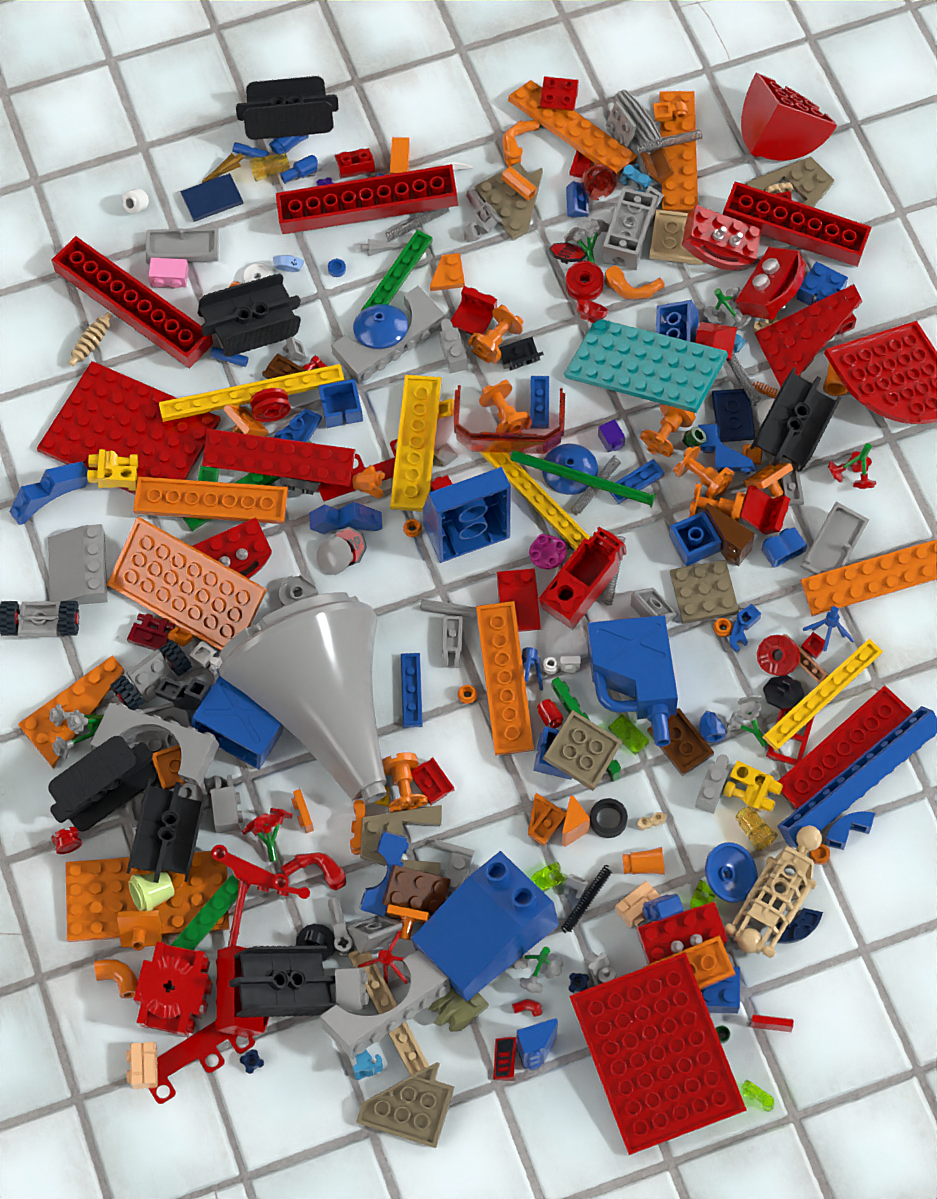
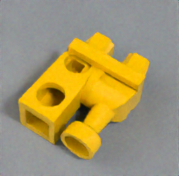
[87,449,138,491]
[723,760,783,812]

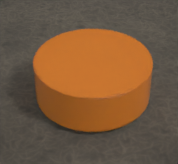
[809,844,830,865]

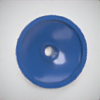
[353,304,408,349]
[542,443,598,495]
[705,842,758,903]

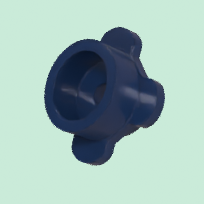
[568,973,589,993]
[240,1049,264,1074]

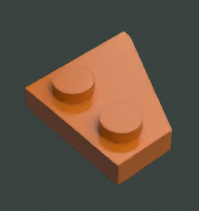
[430,253,465,291]
[528,793,566,846]

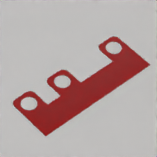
[319,439,398,502]
[148,1022,255,1104]

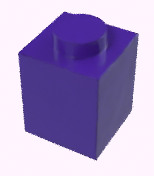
[598,419,625,453]

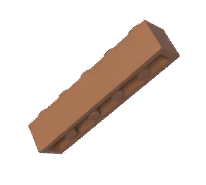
[782,634,829,684]

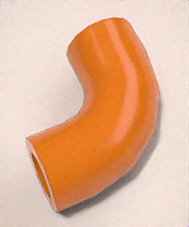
[94,959,138,999]

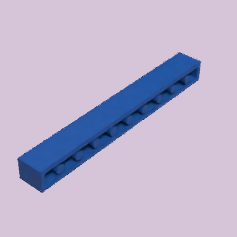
[777,706,937,848]

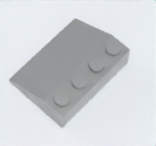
[48,524,108,605]

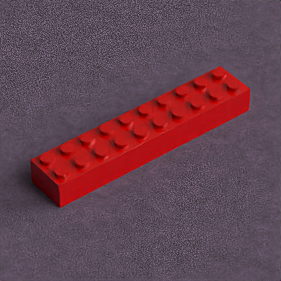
[275,164,459,235]
[51,236,213,369]

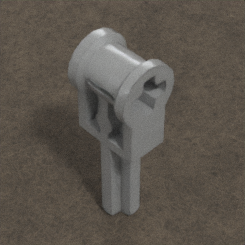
[466,189,503,233]
[328,898,354,957]

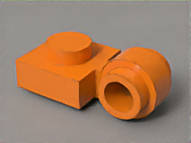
[653,101,688,122]

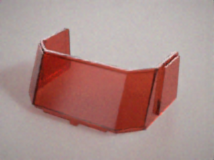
[454,385,565,454]

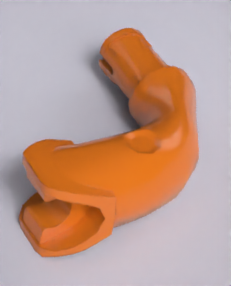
[502,119,540,167]
[604,265,665,300]

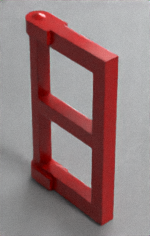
[766,707,815,766]

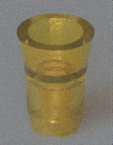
[250,153,290,182]
[735,806,778,852]

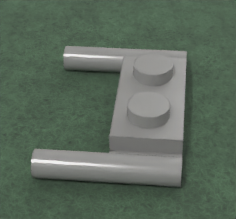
[434,840,475,901]

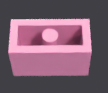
[149,258,189,288]

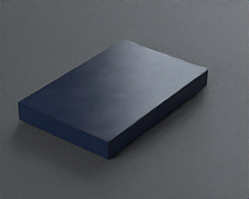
[180,173,243,222]
[712,389,755,442]

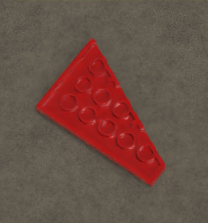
[754,284,863,387]

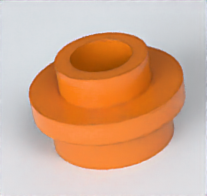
[403,519,422,537]
[713,618,733,637]
[458,685,477,704]

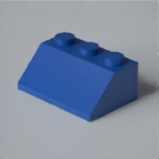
[656,300,699,343]
[516,1018,558,1071]

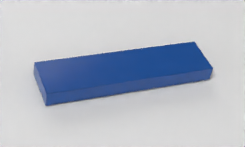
[401,653,423,728]

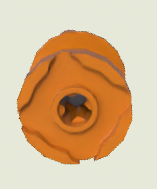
[468,305,524,364]
[479,380,532,440]
[639,404,696,457]
[673,446,735,500]
[689,483,745,523]
[382,752,428,813]

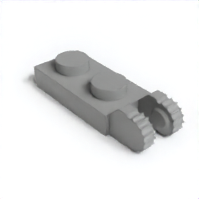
[442,616,463,668]

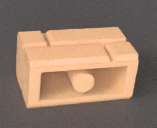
[615,881,661,928]
[126,1042,158,1089]

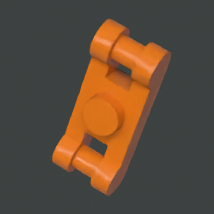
[350,799,366,855]

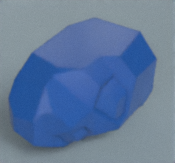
[699,711,726,743]

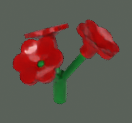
[828,443,876,489]
[242,808,293,862]

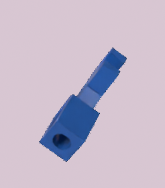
[729,604,761,653]

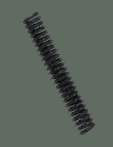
[561,865,612,933]

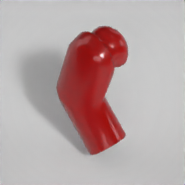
[512,999,543,1017]

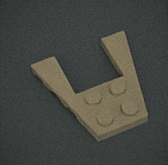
[745,157,834,207]
[360,805,442,876]

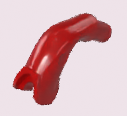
[280,852,346,891]

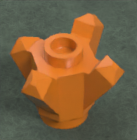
[352,465,385,498]

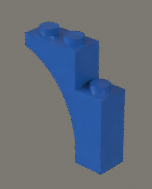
[9,461,88,525]

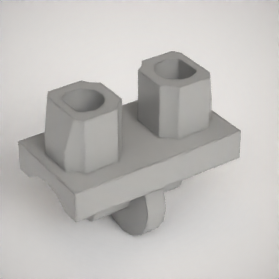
[584,951,616,985]

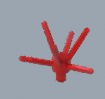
[358,931,408,984]

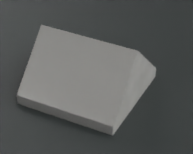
[630,587,678,624]
[346,915,402,954]

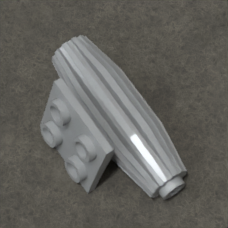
[606,90,663,153]

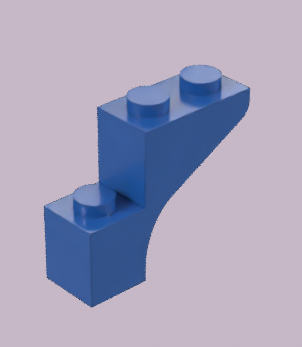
[698,424,756,474]
[309,502,383,534]

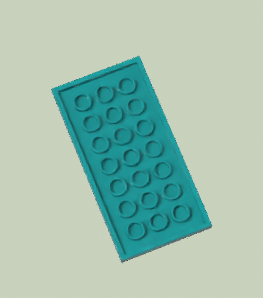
[564,319,728,413]

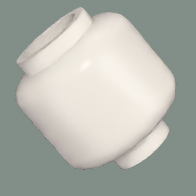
[122,189,149,214]

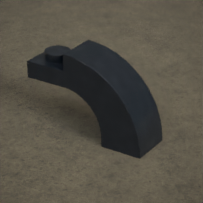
[155,677,211,711]

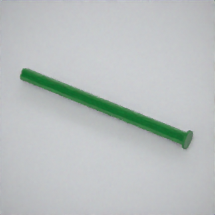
[510,450,656,508]

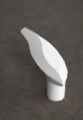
[439,162,473,171]

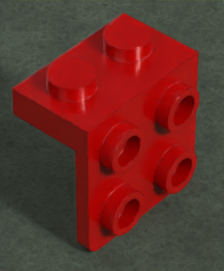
[540,76,579,111]
[450,286,497,335]
[739,485,791,535]

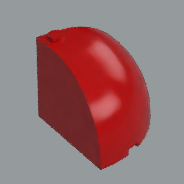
[741,72,837,161]

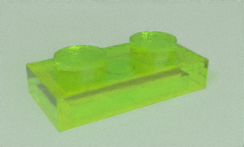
[608,714,650,756]

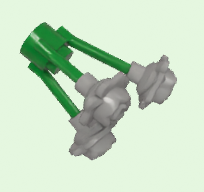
[49,704,104,759]

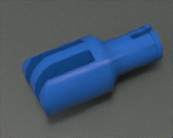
[280,155,318,184]

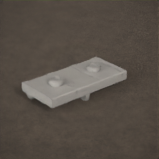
[146,228,219,263]
[800,501,869,575]

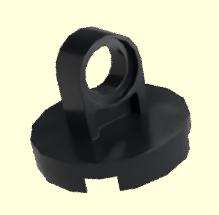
[295,924,336,962]

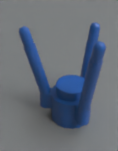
[522,647,543,691]

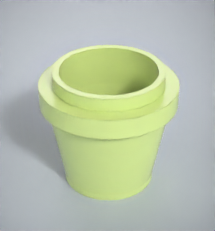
[129,870,174,912]

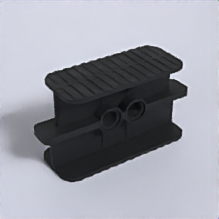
[236,76,339,140]
[197,273,301,357]
[750,367,841,472]
[48,736,158,832]
[127,778,206,883]
[229,946,339,1018]

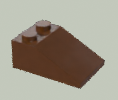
[705,503,755,567]

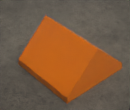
[562,795,590,847]

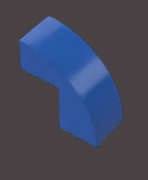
[824,811,875,850]

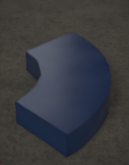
[777,908,823,944]

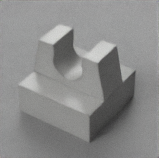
[282,337,306,361]
[564,873,590,899]

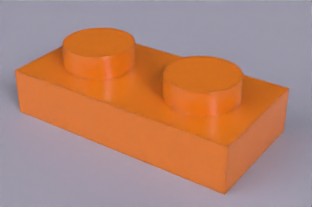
[291,789,314,833]

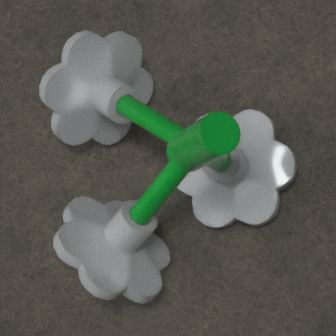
[564,219,610,263]
[703,286,751,331]
[726,695,768,747]
[512,947,564,993]

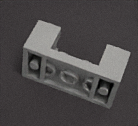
[602,187,658,271]

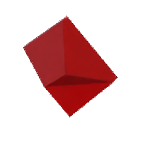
[696,322,737,361]

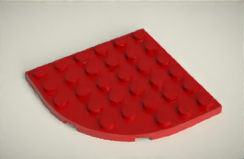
[824,320,937,424]

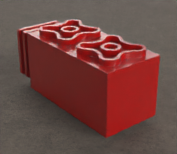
[538,527,627,630]

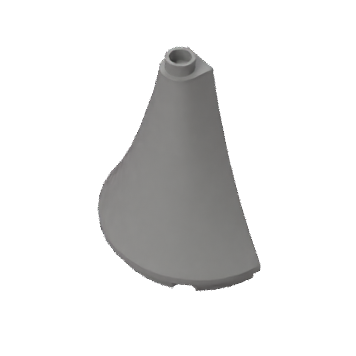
[218,592,387,804]

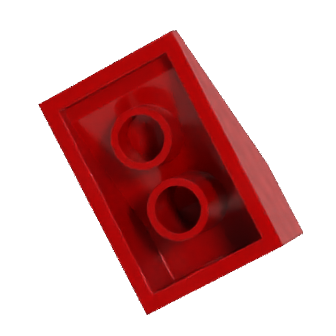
[497,568,541,632]

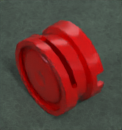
[51,827,83,855]

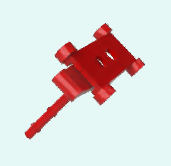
[211,844,310,947]

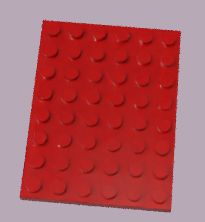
[37,361,221,495]
[569,952,747,1155]

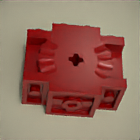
[133,941,213,1038]

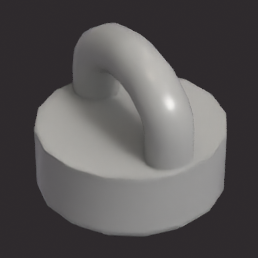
[464,222,482,241]

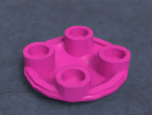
[529,534,567,570]

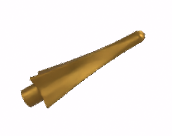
[202,153,244,183]

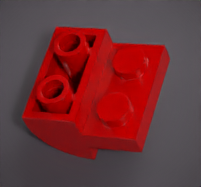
[335,148,375,179]

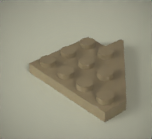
[474,162,543,241]
[356,1062,455,1148]

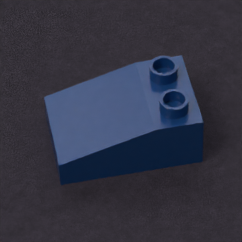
[422,467,511,563]
[411,850,559,1002]

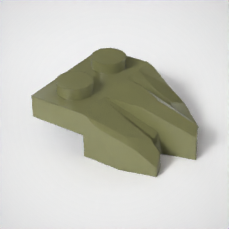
[428,986,489,1032]

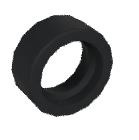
[590,798,628,838]

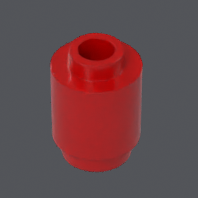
[537,699,564,729]

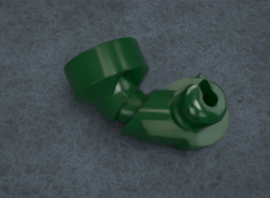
[682,427,706,448]

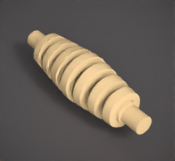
[68,312,113,367]

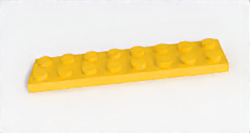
[390,375,442,512]

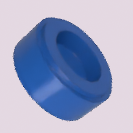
[328,259,346,277]

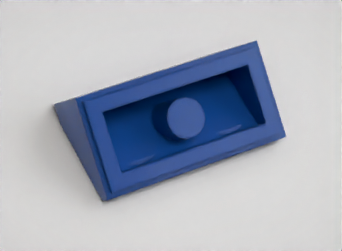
[566,181,589,217]

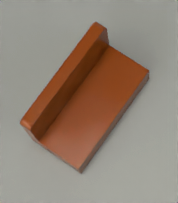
[640,146,674,184]

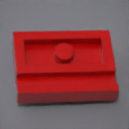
[411,757,455,805]

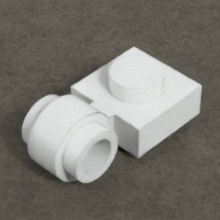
[189,641,222,675]
[543,656,580,674]

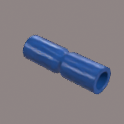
[232,142,269,162]
[210,347,249,367]

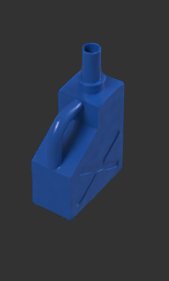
[587,615,678,747]
[192,676,284,770]

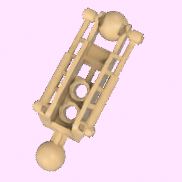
[724,825,822,959]

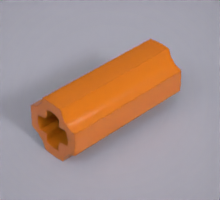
[501,166,538,201]

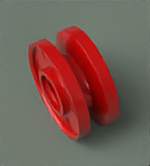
[566,261,604,301]
[250,388,291,422]
[757,634,800,676]

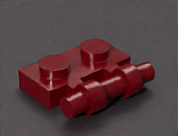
[127,613,175,651]

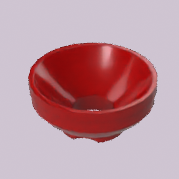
[576,299,609,323]

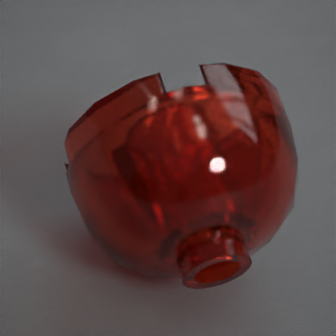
[581,163,617,200]

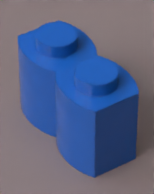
[761,527,807,568]
[642,894,684,921]

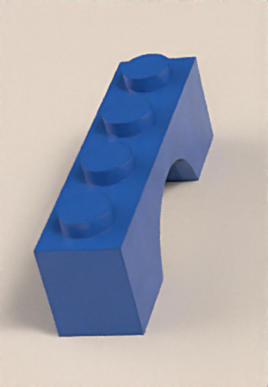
[359,830,409,917]

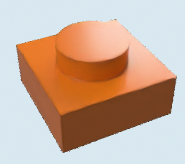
[742,444,763,465]
[167,626,194,647]

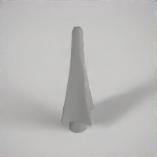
[361,239,407,256]

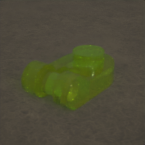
[531,862,567,892]
[689,880,716,909]
[741,1080,774,1112]

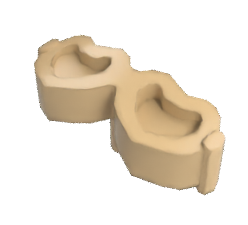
[765,182,794,194]
[753,317,779,332]
[637,812,667,831]

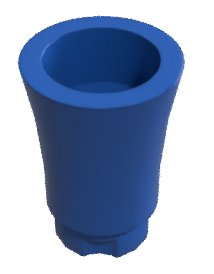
[269,135,309,157]

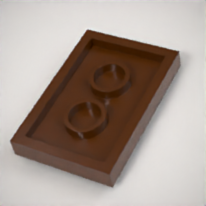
[647,708,714,776]
[382,864,451,916]

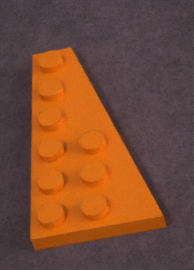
[18,655,125,768]

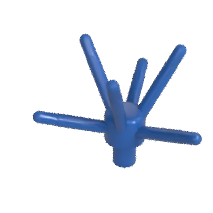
[803,606,855,652]

